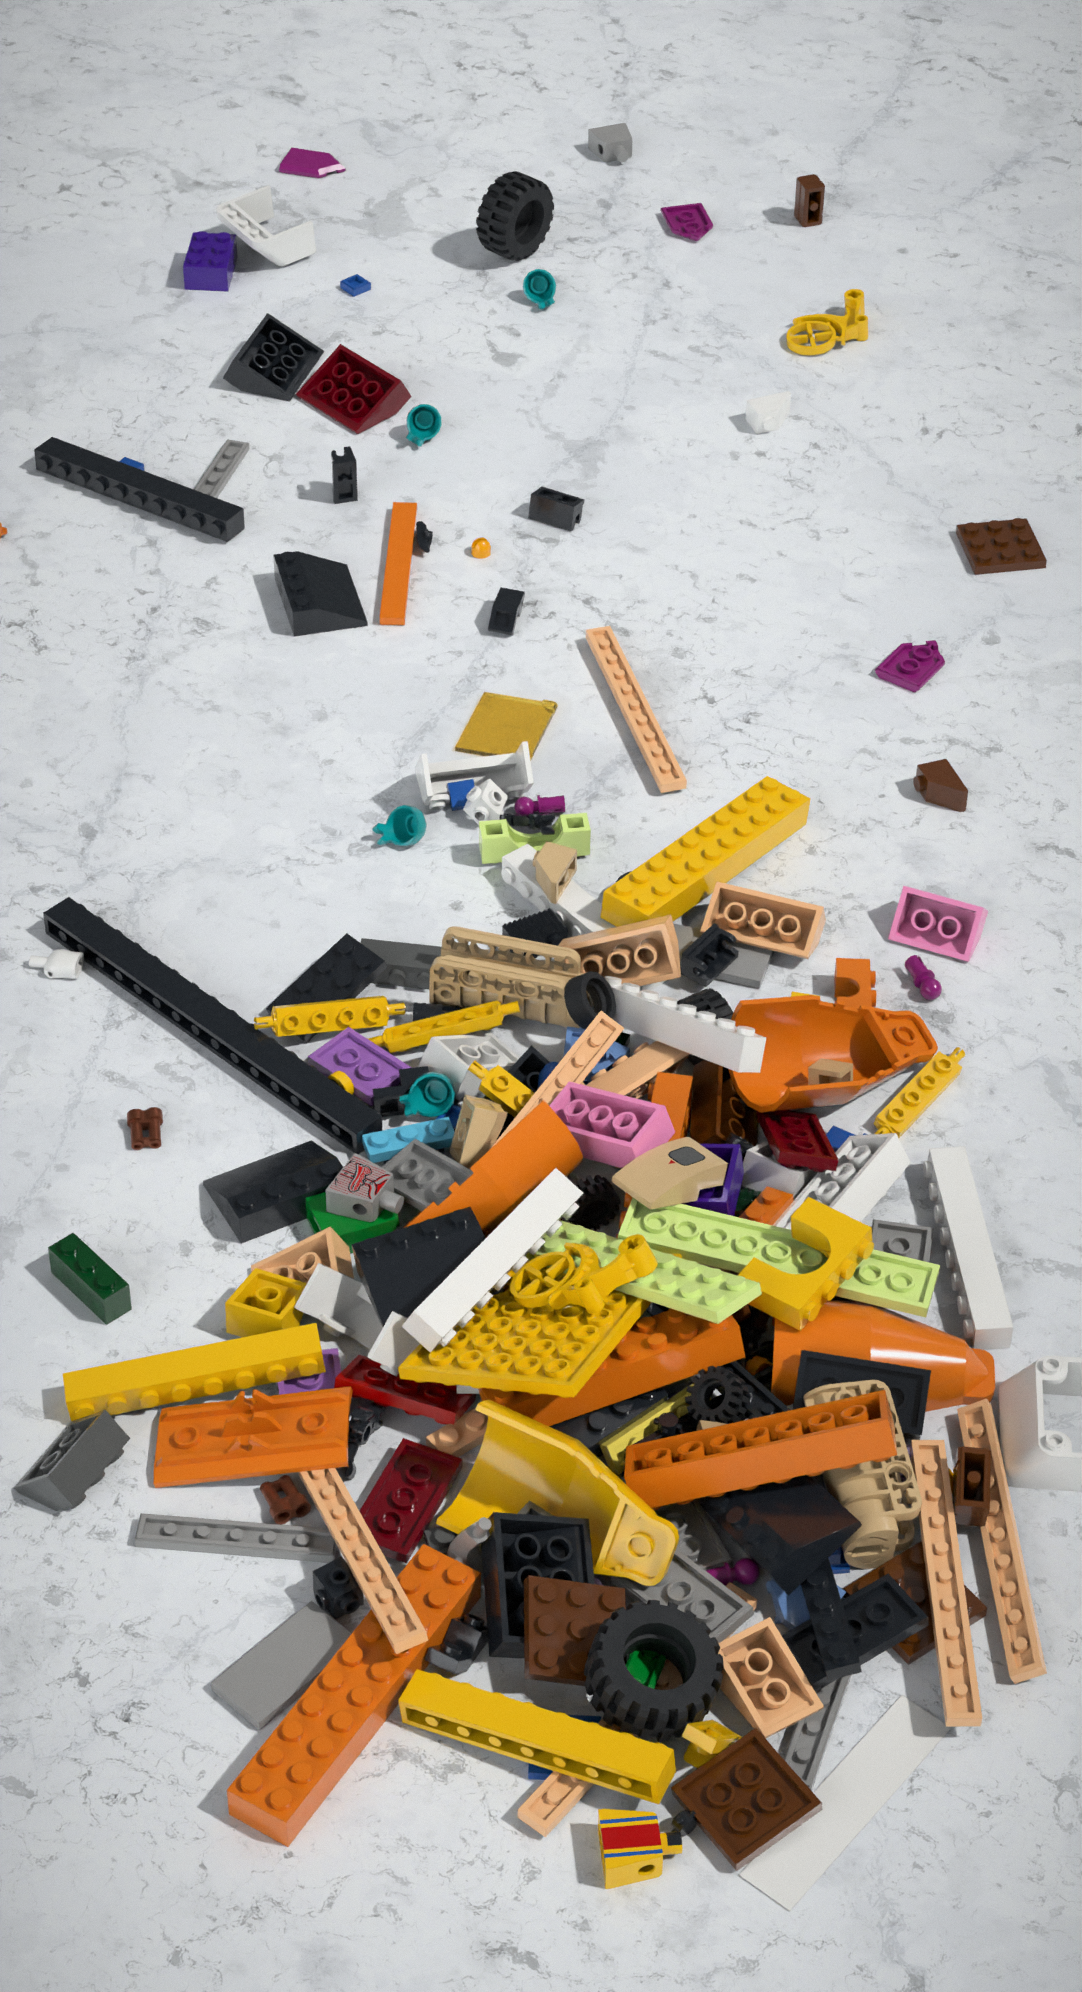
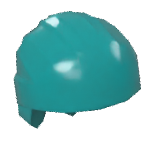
[523,269,556,309]
[406,404,442,447]
[372,805,427,846]
[399,1072,456,1117]

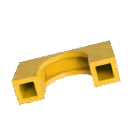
[737,1197,874,1331]

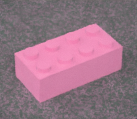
[549,1081,675,1168]

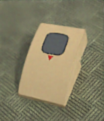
[611,1137,728,1209]

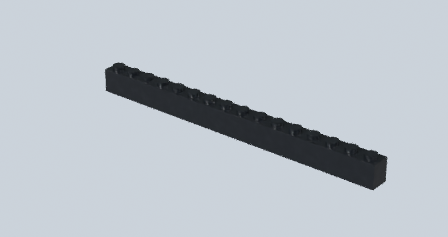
[43,897,382,1154]

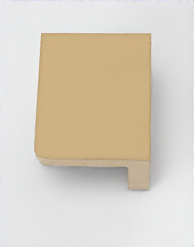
[808,1058,853,1085]

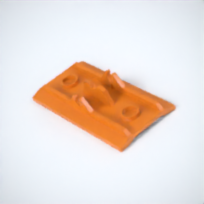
[154,1386,352,1488]

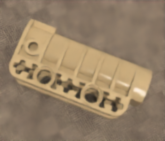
[429,926,590,1028]
[803,1380,922,1569]

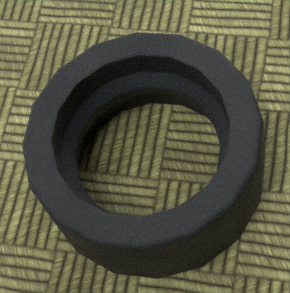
[564,971,616,1029]

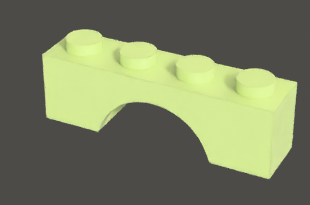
[479,813,591,864]

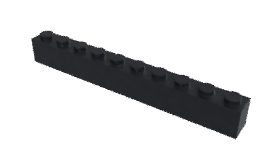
[34,437,245,542]

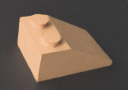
[251,1227,354,1283]
[718,1617,824,1739]

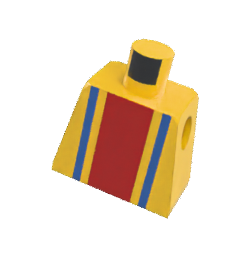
[597,1809,682,1889]

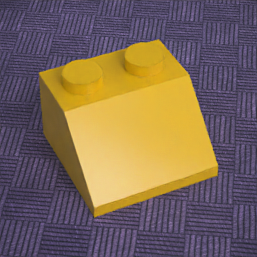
[225,1268,307,1338]

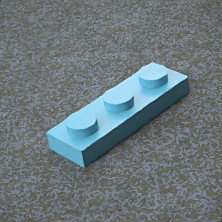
[362,1117,454,1163]

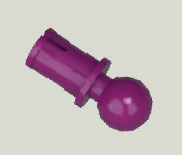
[514,795,565,814]
[904,955,942,1000]
[705,1558,760,1586]

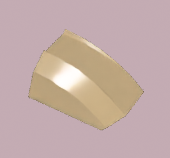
[449,1095,508,1169]

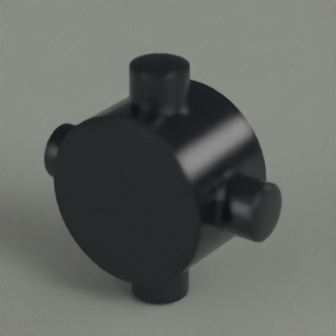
[654,1413,682,1436]
[671,1810,697,1836]

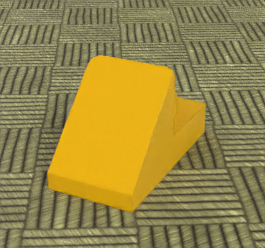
[681,1719,742,1769]

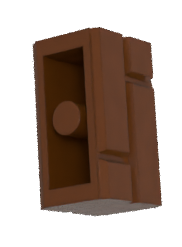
[794,174,825,227]
[952,1446,991,1527]

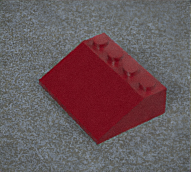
[296,344,412,434]

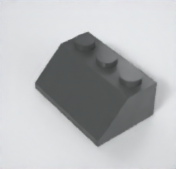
[14,1410,130,1511]

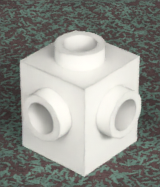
[463,779,508,825]

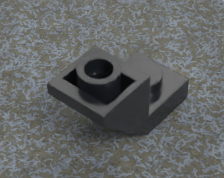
[488,587,525,635]
[372,1066,429,1117]
[424,1614,488,1674]

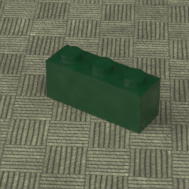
[48,1233,132,1325]

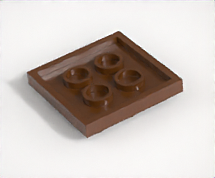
[956,518,1047,575]
[843,1541,987,1665]
[524,1575,627,1686]
[671,1728,823,1871]

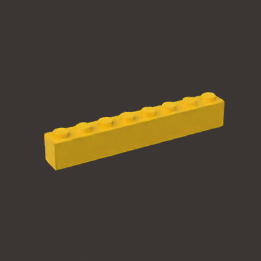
[63,1323,326,1422]
[398,1669,676,1804]

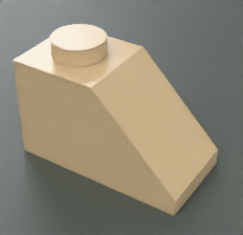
[533,841,577,904]

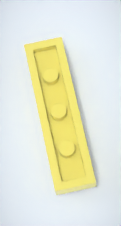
[600,1383,711,1475]

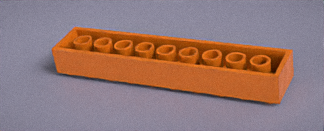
[227,1544,481,1847]

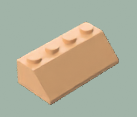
[700,882,826,959]
[558,915,681,986]
[581,1041,690,1099]

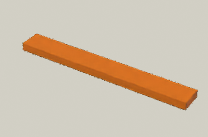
[380,502,417,625]

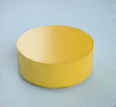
[327,1071,354,1094]

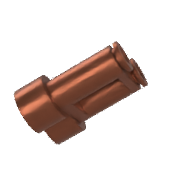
[127,1107,163,1150]
[260,1475,311,1524]

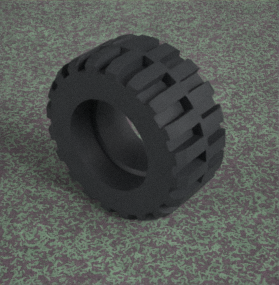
[476,171,554,261]
[584,1600,724,1742]

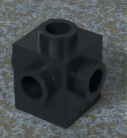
[312,1556,364,1619]

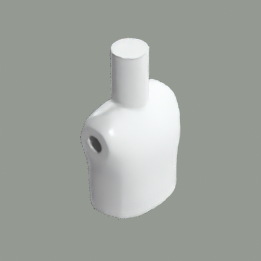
[29,949,84,979]

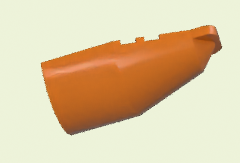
[728,995,938,1113]
[403,1100,583,1238]
[771,1300,995,1412]

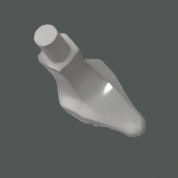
[446,1517,491,1594]

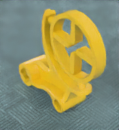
[786,289,868,356]
[510,1234,658,1314]

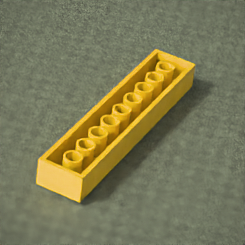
[600,776,811,927]

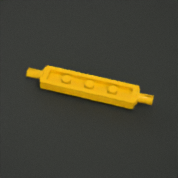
[254,996,406,1037]
[367,1000,520,1053]
[873,1047,965,1138]
[468,1060,534,1118]

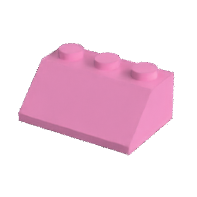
[888,886,988,962]

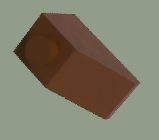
[913,759,968,812]

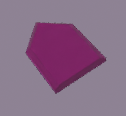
[279,147,346,178]
[660,203,713,241]
[875,640,945,692]

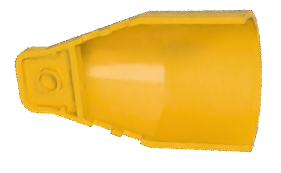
[436,1400,679,1586]

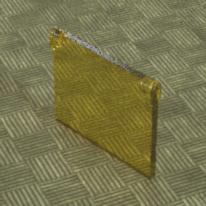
[455,692,558,761]

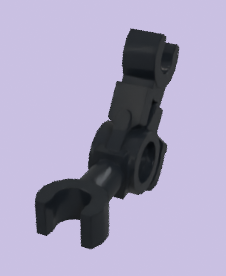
[500,812,555,835]
[336,1402,386,1480]

